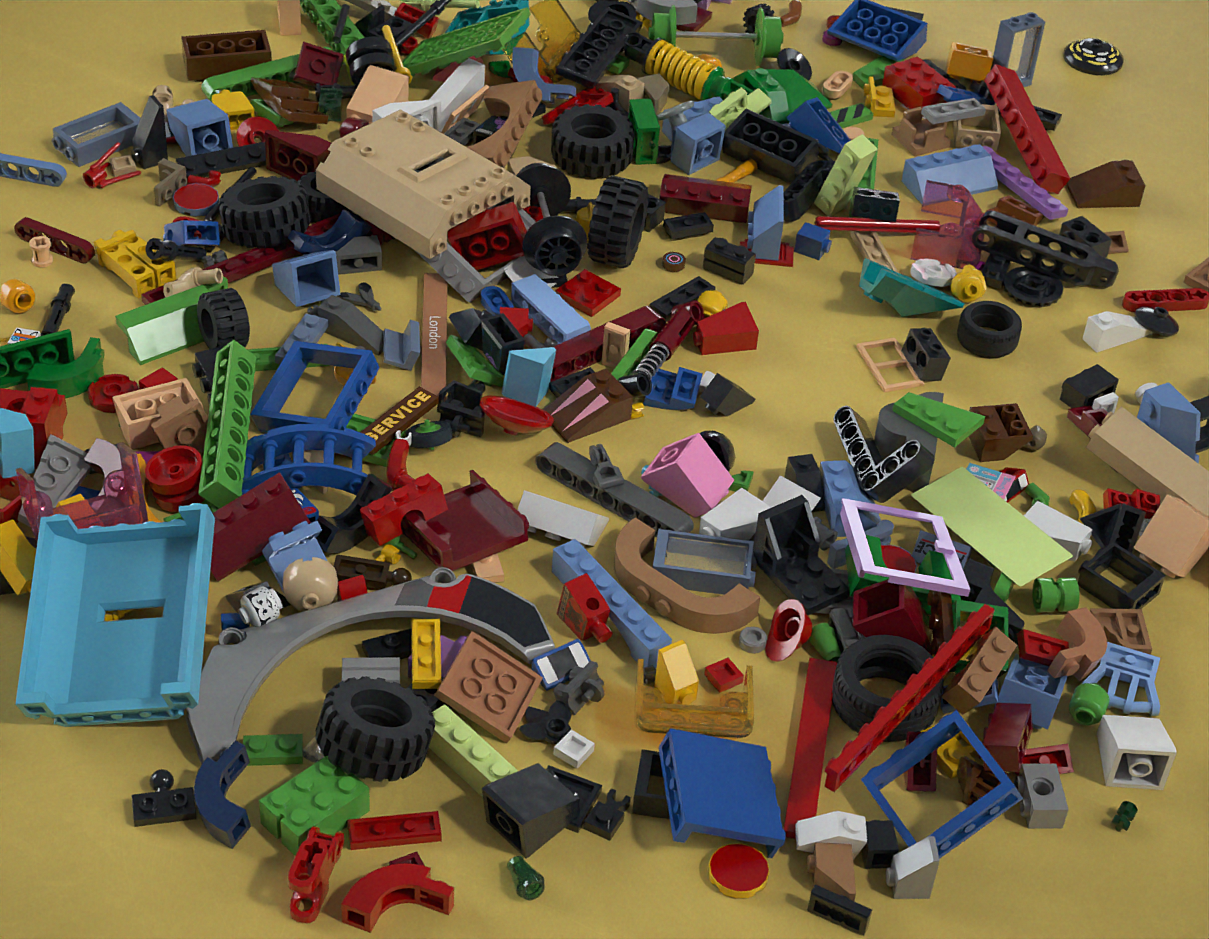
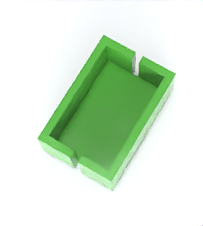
[259,756,370,856]

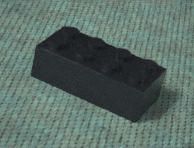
[722,109,818,184]

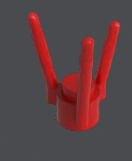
[83,142,141,188]

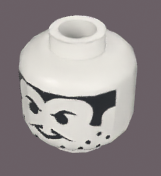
[238,586,282,626]

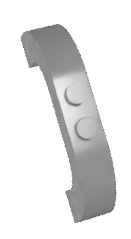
[627,0,697,25]

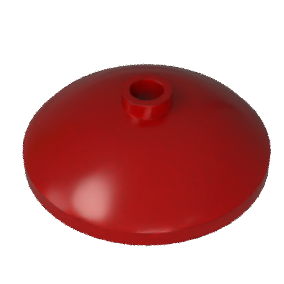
[480,396,554,435]

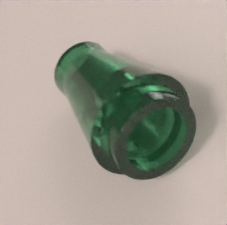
[507,856,545,900]

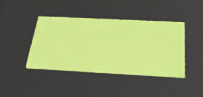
[911,467,1073,587]

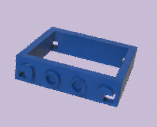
[250,341,379,432]
[861,710,1023,859]

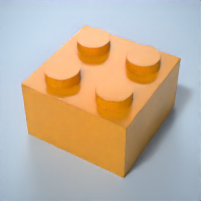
[946,42,993,83]

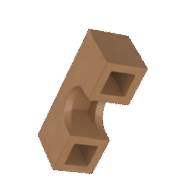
[941,627,1017,715]

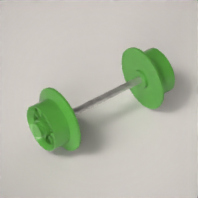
[648,5,784,66]

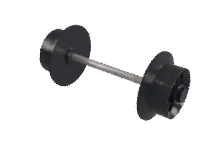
[516,163,587,276]

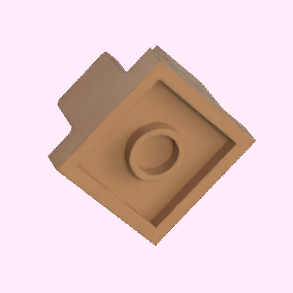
[891,107,951,156]
[151,396,208,453]

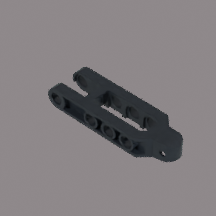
[972,210,1119,287]

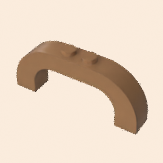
[614,518,761,634]

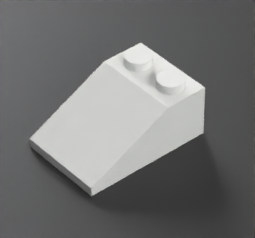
[372,99,441,132]

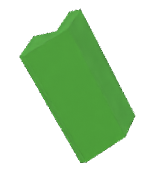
[115,284,210,365]

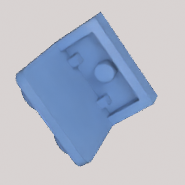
[262,521,327,593]

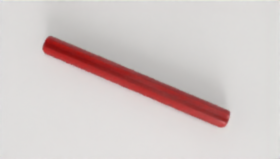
[814,216,941,234]

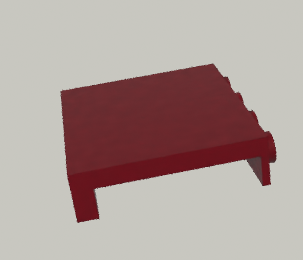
[401,470,529,571]

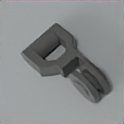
[589,444,624,490]

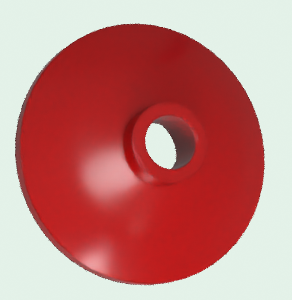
[236,117,279,146]

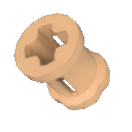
[29,236,53,267]

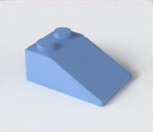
[994,654,1068,729]

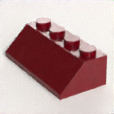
[659,174,752,223]
[210,472,311,582]

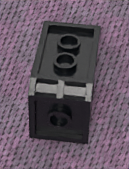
[753,495,850,616]

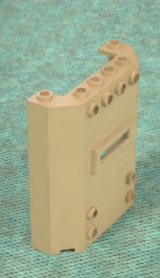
[316,109,531,259]

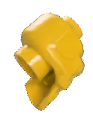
[950,265,987,303]

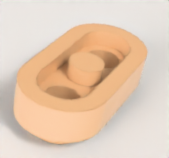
[822,71,853,99]

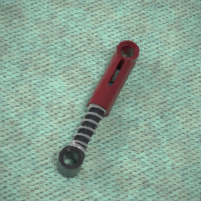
[618,300,704,399]

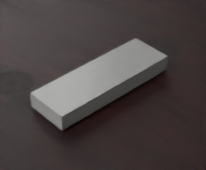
[921,98,986,124]

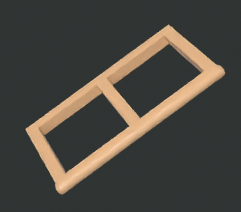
[441,84,489,134]
[857,338,924,392]

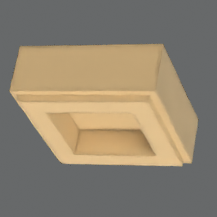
[109,155,137,177]

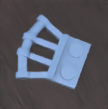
[1082,642,1160,716]

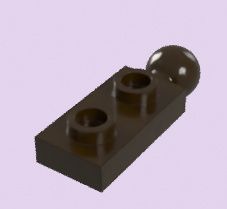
[333,554,412,589]

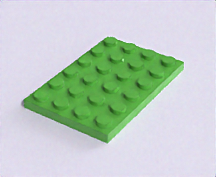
[402,7,531,77]

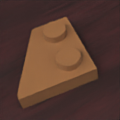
[1090,608,1152,655]

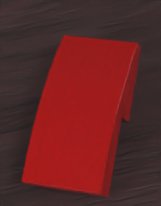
[1103,488,1160,519]

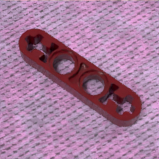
[14,217,96,264]

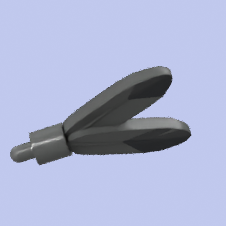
[337,282,381,311]

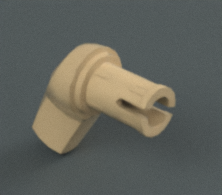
[164,267,223,297]

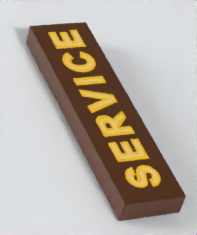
[360,386,439,455]

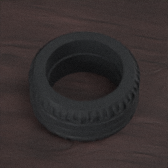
[957,301,1022,358]

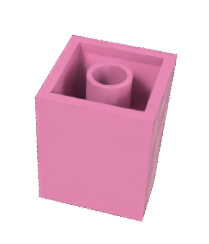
[641,433,734,518]

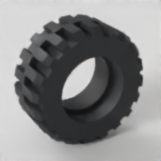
[551,104,635,179]
[218,176,311,248]
[587,176,649,268]
[315,676,435,782]

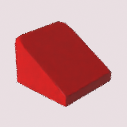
[337,575,368,601]

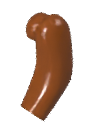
[780,0,802,27]

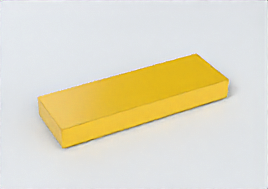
[412,619,441,689]

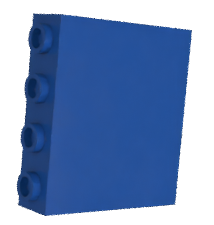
[658,728,786,858]

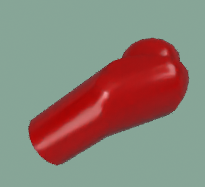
[187,170,221,187]

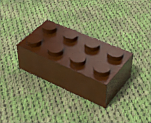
[181,30,272,81]

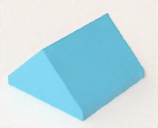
[502,347,556,407]

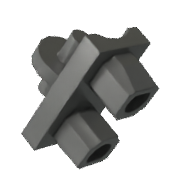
[554,661,605,715]

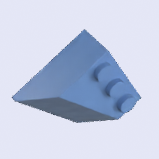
[1137,382,1201,464]

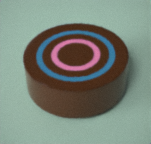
[662,252,686,272]

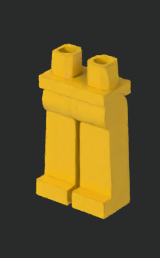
[93,229,176,299]

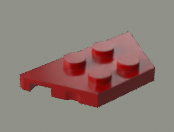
[541,86,613,125]

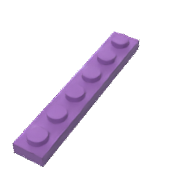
[982,146,1068,220]

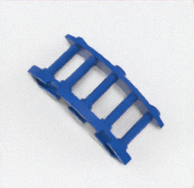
[242,424,376,496]

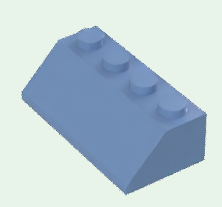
[902,144,998,205]

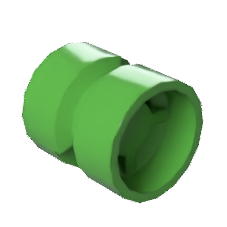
[1032,577,1080,612]

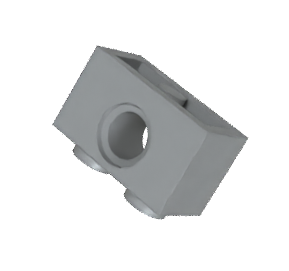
[1014,764,1069,829]

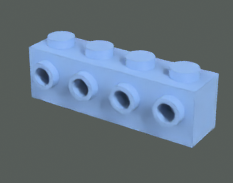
[511,274,591,344]

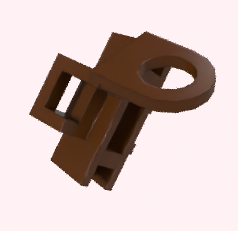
[957,756,1009,806]

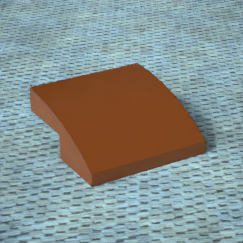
[986,195,1045,226]

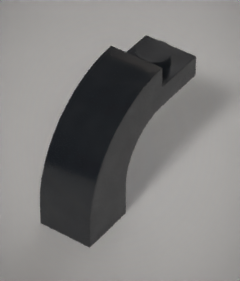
[316,474,393,553]

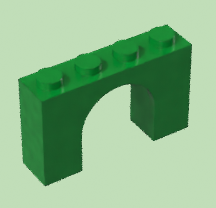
[845,535,961,615]

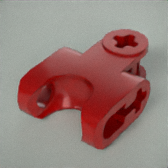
[288,826,344,923]

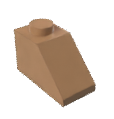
[807,842,856,901]

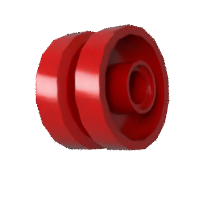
[145,445,205,512]

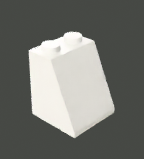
[1097,715,1177,790]

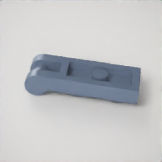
[827,520,894,569]

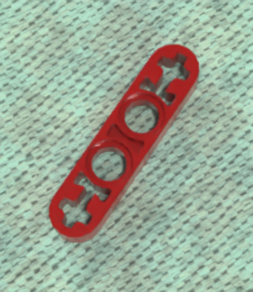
[1122,288,1209,312]

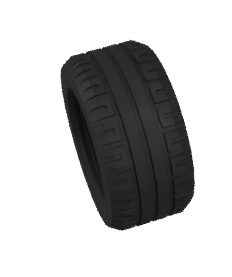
[832,635,944,742]

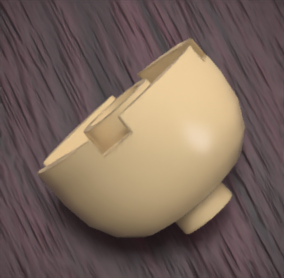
[283,557,338,612]

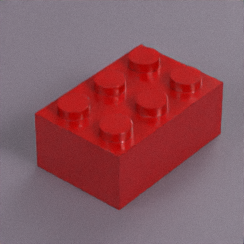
[882,57,956,117]
[448,202,527,270]

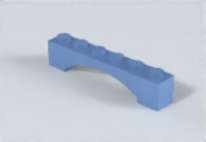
[552,539,672,668]

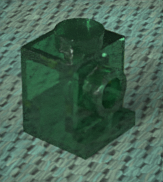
[319,88,343,121]

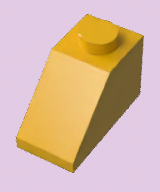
[654,639,699,710]

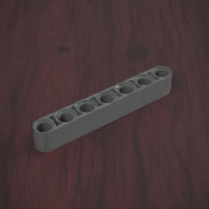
[535,442,694,537]

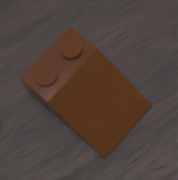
[1066,160,1146,208]

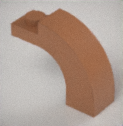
[1047,607,1107,681]

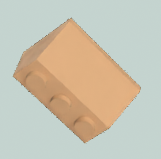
[112,378,203,450]

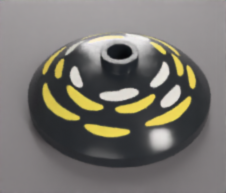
[1063,38,1124,75]

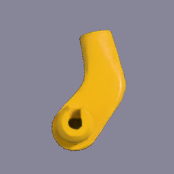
[1069,489,1097,524]

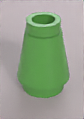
[809,623,841,662]

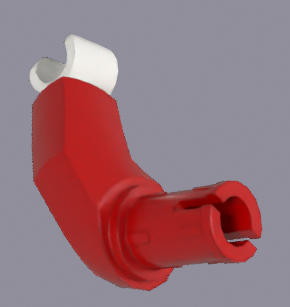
[386,430,415,489]

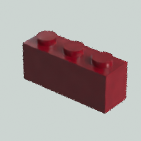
[978,703,1033,772]

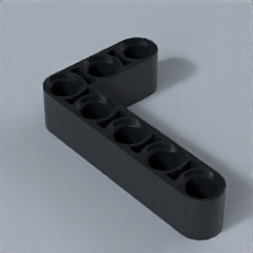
[833,405,935,503]

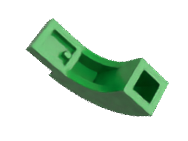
[27,337,105,399]

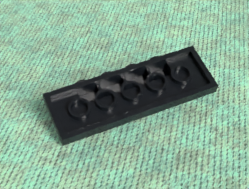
[555,7,643,89]

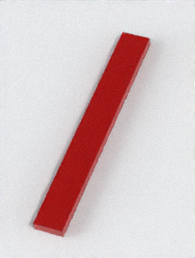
[784,658,837,839]

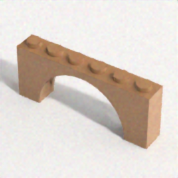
[467,80,543,168]

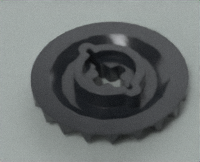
[1003,266,1063,307]

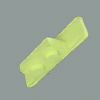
[709,87,771,130]

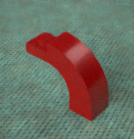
[341,864,454,933]

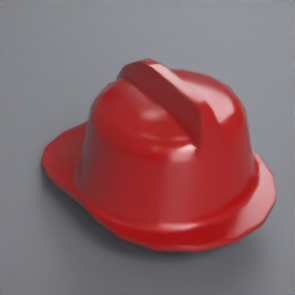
[765,599,812,662]

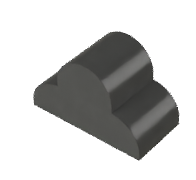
[874,392,944,493]

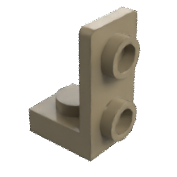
[154,158,187,206]

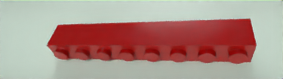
[984,64,1071,194]

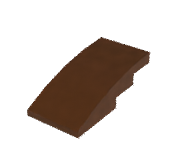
[251,77,328,124]

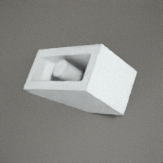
[795,811,867,860]

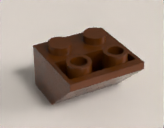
[968,403,1033,462]

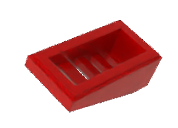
[394,2,439,39]

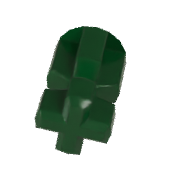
[1112,801,1138,831]

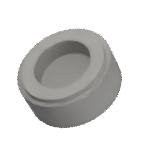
[739,627,767,653]

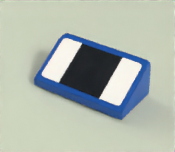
[531,639,591,691]

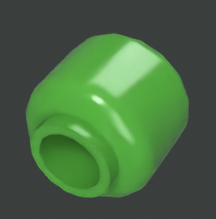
[1068,683,1110,725]

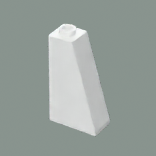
[429,58,485,132]

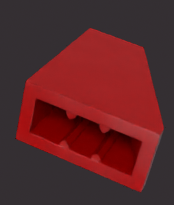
[693,302,759,355]

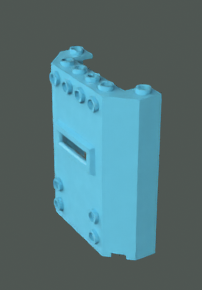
[15,503,215,727]

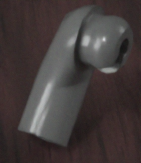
[523,334,558,349]

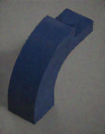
[287,210,371,255]
[194,740,251,849]

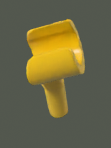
[631,402,644,419]
[374,544,401,564]

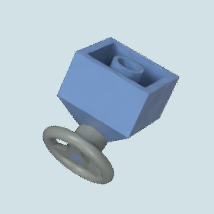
[656,100,726,175]

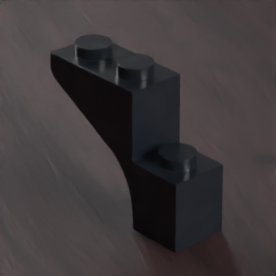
[960,559,1025,648]

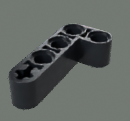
[783,161,836,222]

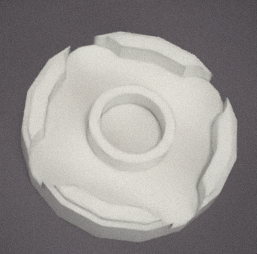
[910,259,957,287]

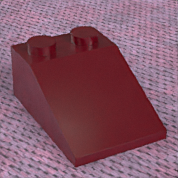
[265,130,332,182]

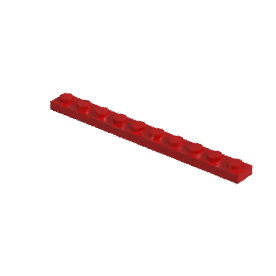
[824,604,995,792]

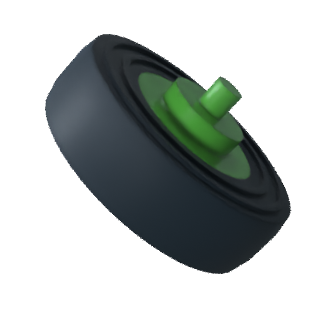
[406,419,452,450]

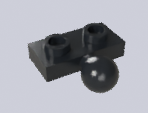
[132,769,196,827]

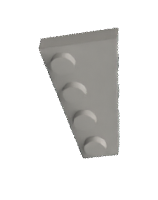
[18,434,93,531]

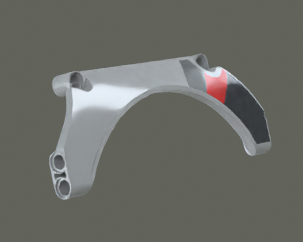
[186,567,555,764]

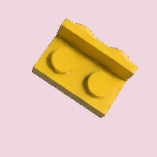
[863,77,895,118]

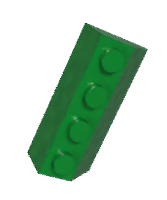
[0,329,75,389]

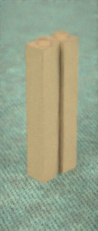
[1086,406,1209,516]

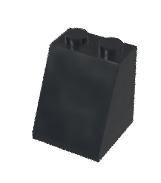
[482,763,580,859]

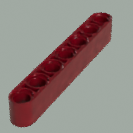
[550,306,666,382]

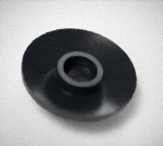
[777,48,812,80]
[1134,306,1179,336]

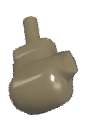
[1024,425,1047,450]

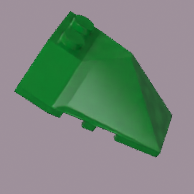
[732,68,833,124]

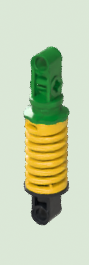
[624,32,763,116]

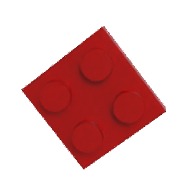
[555,269,621,317]

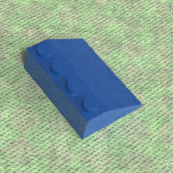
[827,0,928,61]

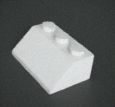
[518,490,609,548]

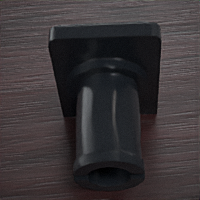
[437,379,486,413]

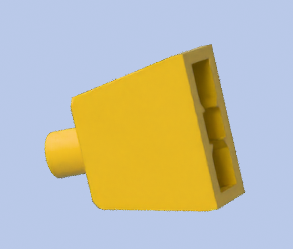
[212,89,254,130]

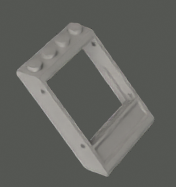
[415,197,536,303]

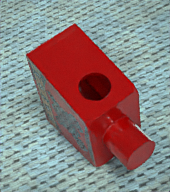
[557,573,613,643]

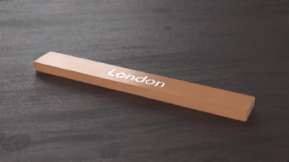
[421,273,447,402]

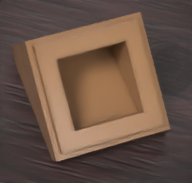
[1104,231,1129,254]

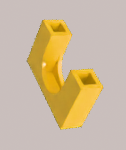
[0,493,104,596]

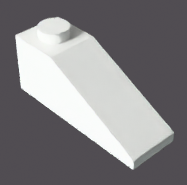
[1082,311,1152,352]

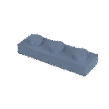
[275,314,328,364]

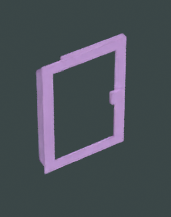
[840,498,970,597]

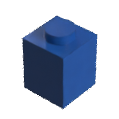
[794,222,832,260]

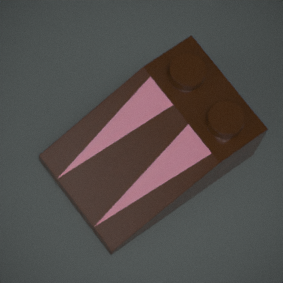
[543,369,633,443]

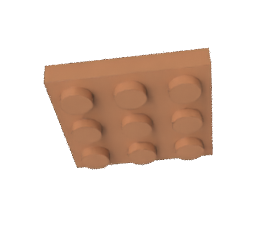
[434,631,543,743]

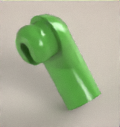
[1025,483,1050,506]

